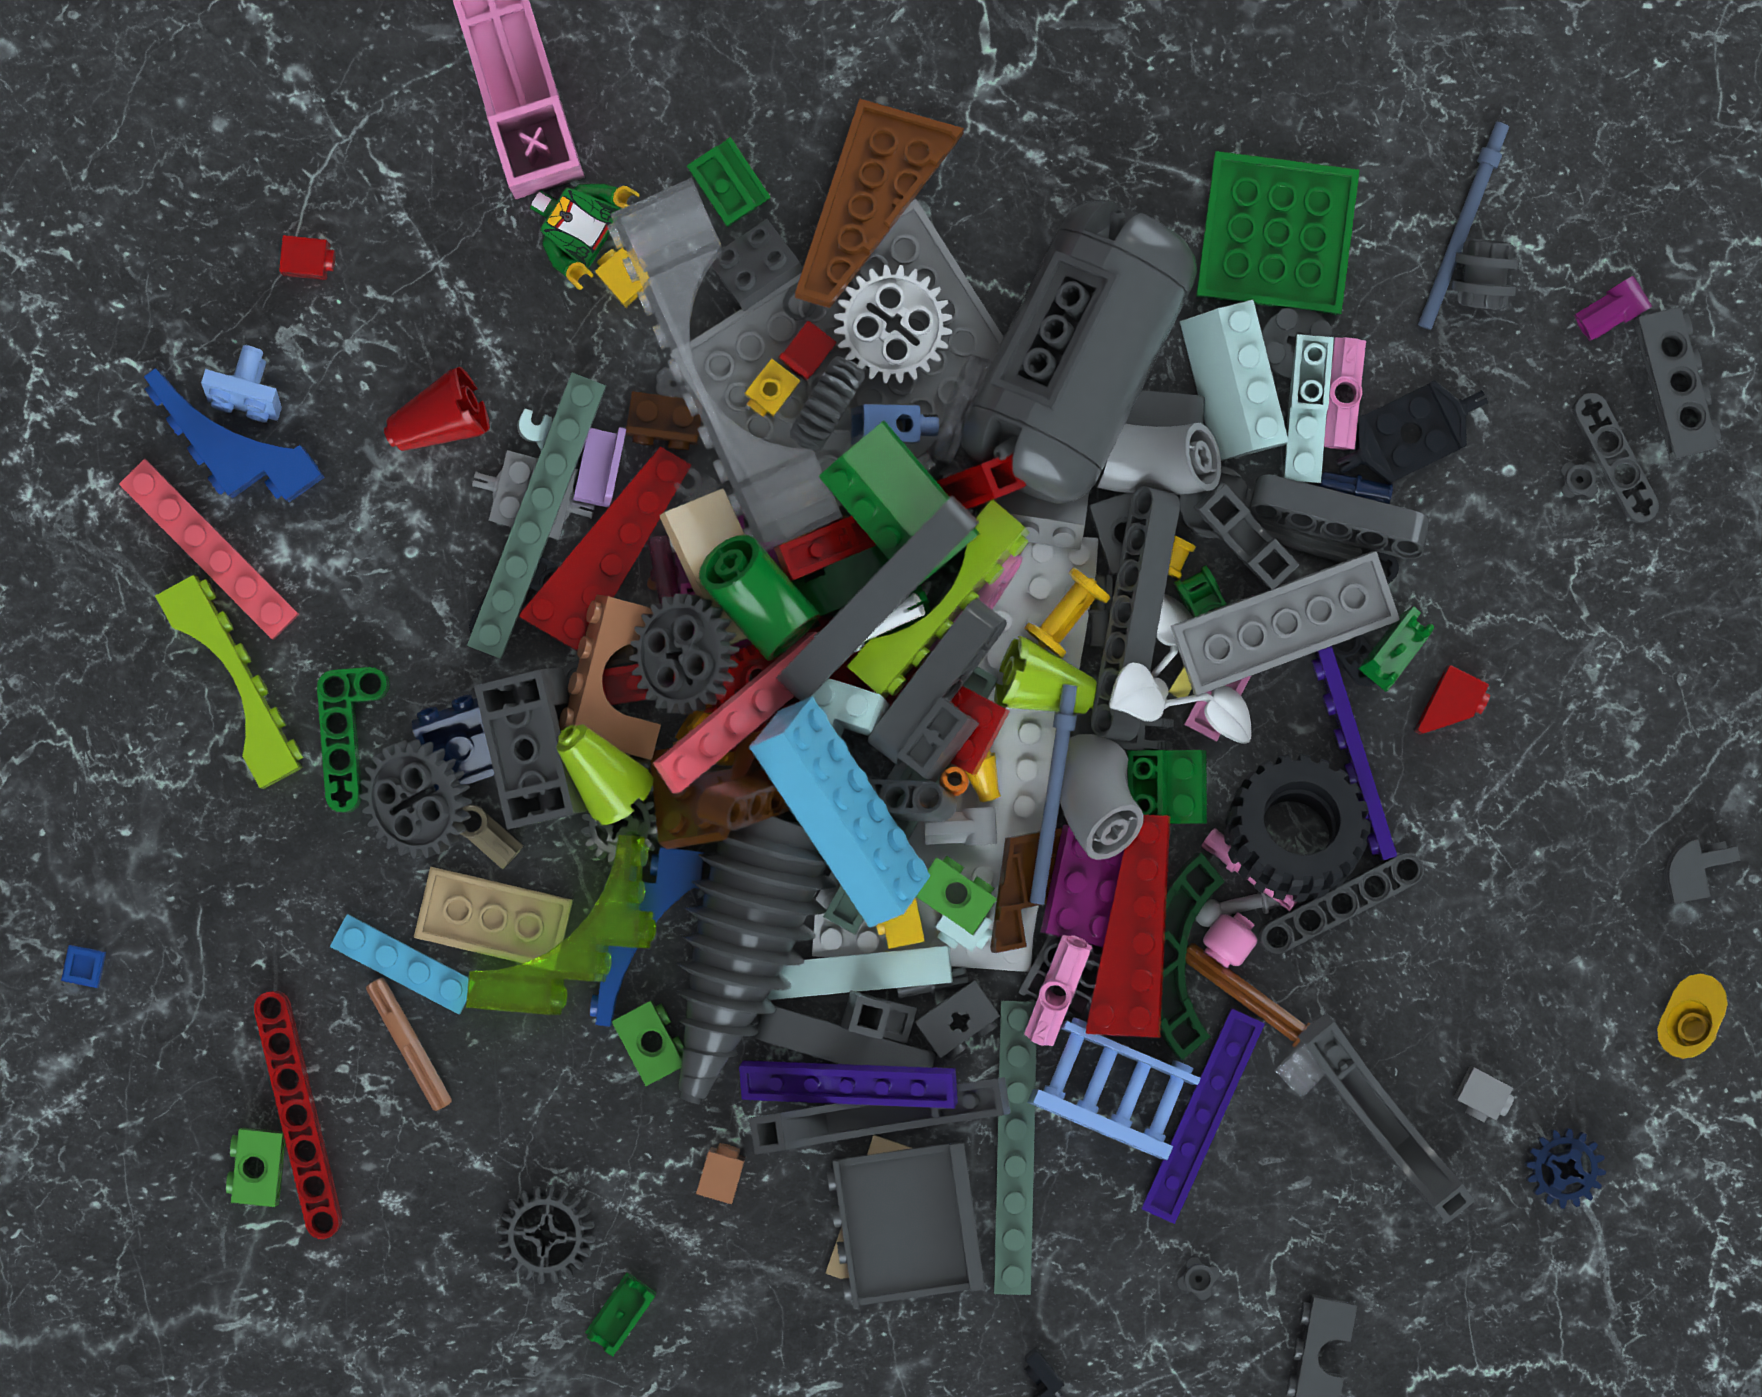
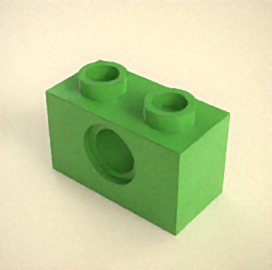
[916,855,997,935]
[612,1000,684,1086]
[226,1127,286,1207]

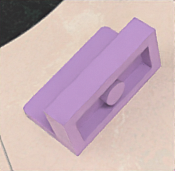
[573,427,626,508]

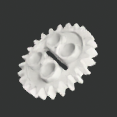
[834,265,952,384]

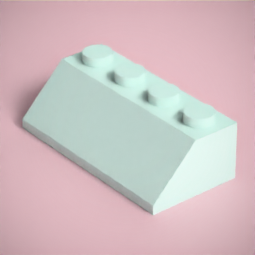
[1180,300,1289,461]

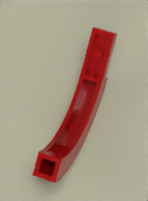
[774,453,1026,581]

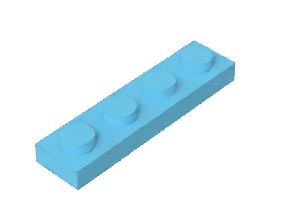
[330,914,477,1014]

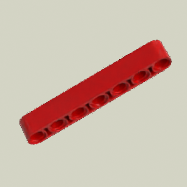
[254,991,342,1239]

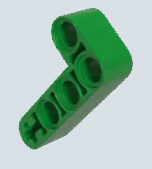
[317,667,390,813]

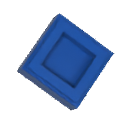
[61,945,106,988]

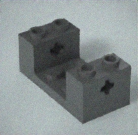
[474,667,588,829]

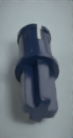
[1319,471,1393,504]

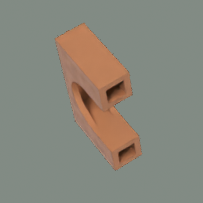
[559,595,666,760]

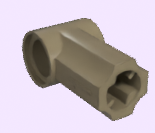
[461,805,524,870]

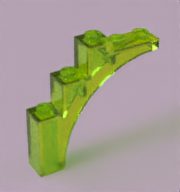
[466,835,656,1015]

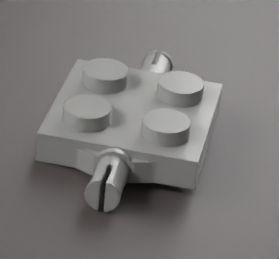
[472,450,595,540]

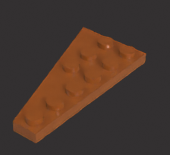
[795,98,964,308]

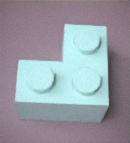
[812,678,890,738]

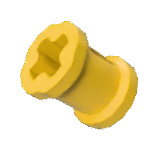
[1168,536,1196,580]

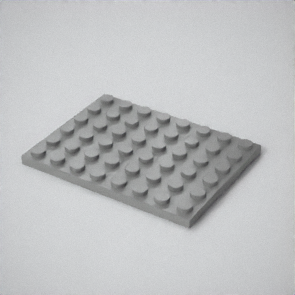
[670,199,1004,540]

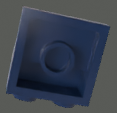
[412,695,494,791]

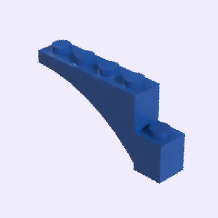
[144,368,325,503]
[590,847,705,1026]

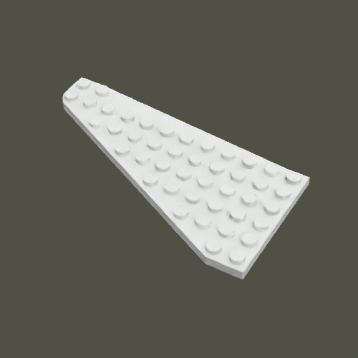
[812,537,1098,972]

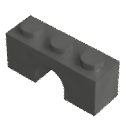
[1193,483,1300,590]
[1286,1294,1357,1397]

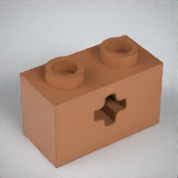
[696,1143,746,1204]

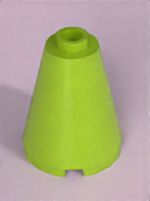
[994,636,1097,714]
[556,725,653,825]

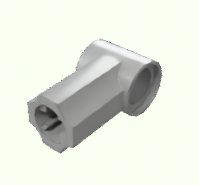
[924,807,997,845]

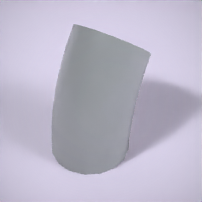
[1095,423,1221,495]
[1060,734,1144,860]

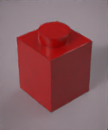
[279,235,336,280]

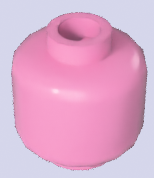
[1203,912,1257,968]

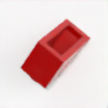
[1414,665,1491,734]

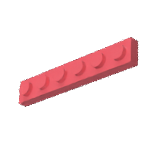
[119,459,299,640]
[653,632,817,793]

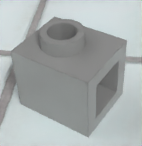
[1453,1066,1514,1122]

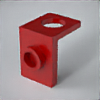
[778,321,837,381]

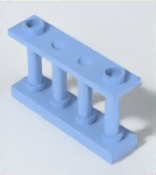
[1028,1017,1201,1160]

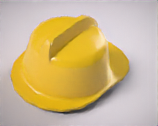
[1657,973,1728,1059]

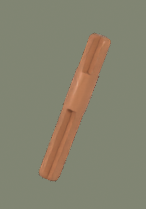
[366,978,452,1111]

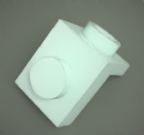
[934,915,992,952]

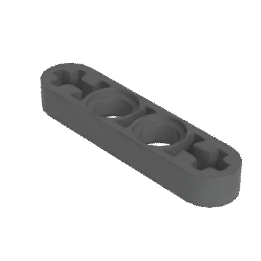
[1573,393,1659,523]

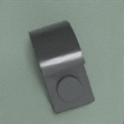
[1664,839,1741,904]
[840,990,917,1043]

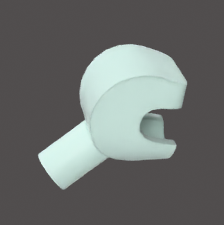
[517,408,552,451]

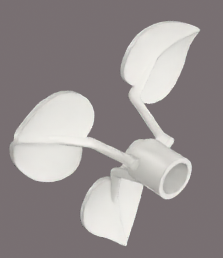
[1109,594,1251,744]

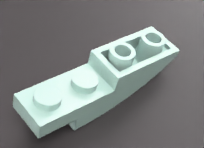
[1284,334,1334,483]

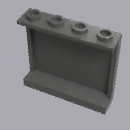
[827,1141,985,1308]

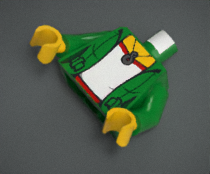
[530,184,639,290]

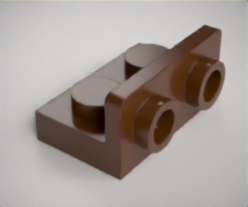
[625,391,703,451]

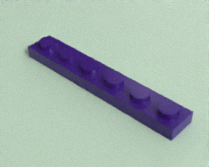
[1311,646,1397,860]
[1141,1008,1265,1224]
[739,1060,958,1108]

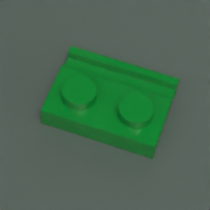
[687,137,771,228]

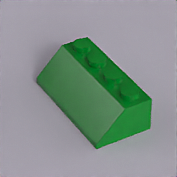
[818,421,980,588]

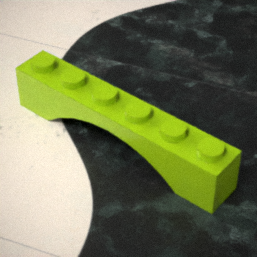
[847,500,1030,699]
[155,575,304,789]

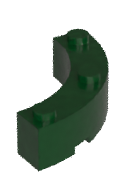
[792,545,967,631]
[1160,853,1225,1060]

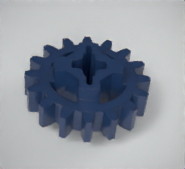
[1524,1128,1606,1209]

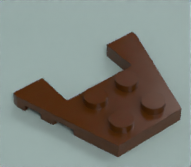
[650,731,762,849]
[990,827,1063,953]

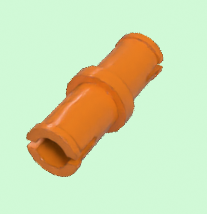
[939,767,969,796]

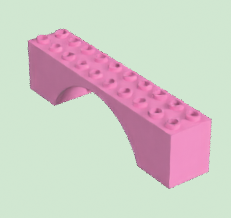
[453,0,585,199]

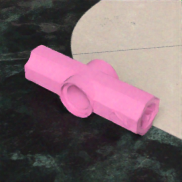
[1324,337,1366,450]
[1024,935,1092,1046]

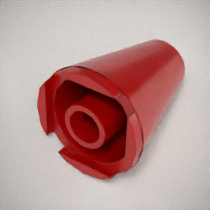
[384,367,490,451]

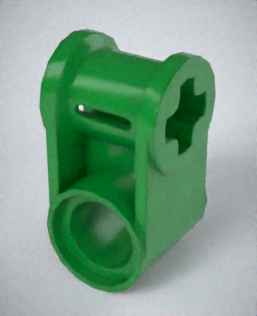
[1173,565,1227,617]

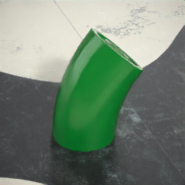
[699,535,820,661]

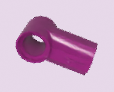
[1574,275,1653,341]

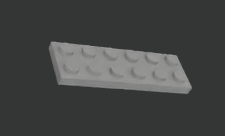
[1170,551,1400,696]

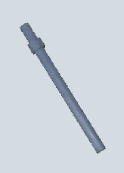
[1418,122,1509,330]
[1030,684,1077,904]

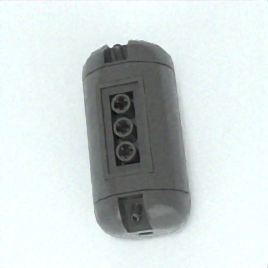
[960,199,1197,504]

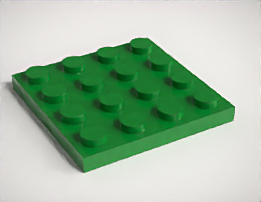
[1196,151,1360,315]

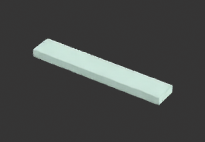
[767,946,953,1000]

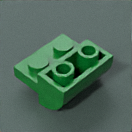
[1128,750,1207,824]

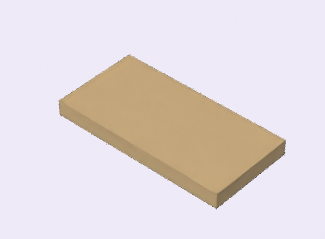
[659,488,747,645]
[414,867,573,971]

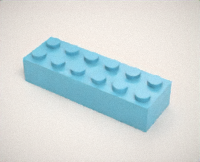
[749,696,931,928]

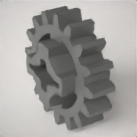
[581,797,658,866]

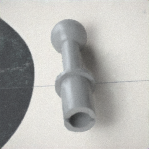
[1195,891,1300,927]

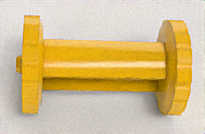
[1024,568,1111,658]

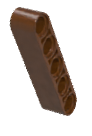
[697,769,791,830]

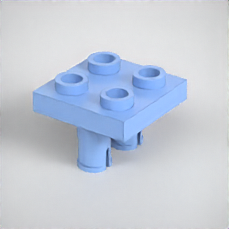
[201,345,282,423]

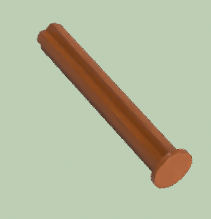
[1186,943,1311,1048]

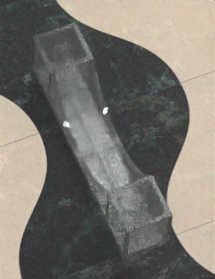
[607,178,843,552]

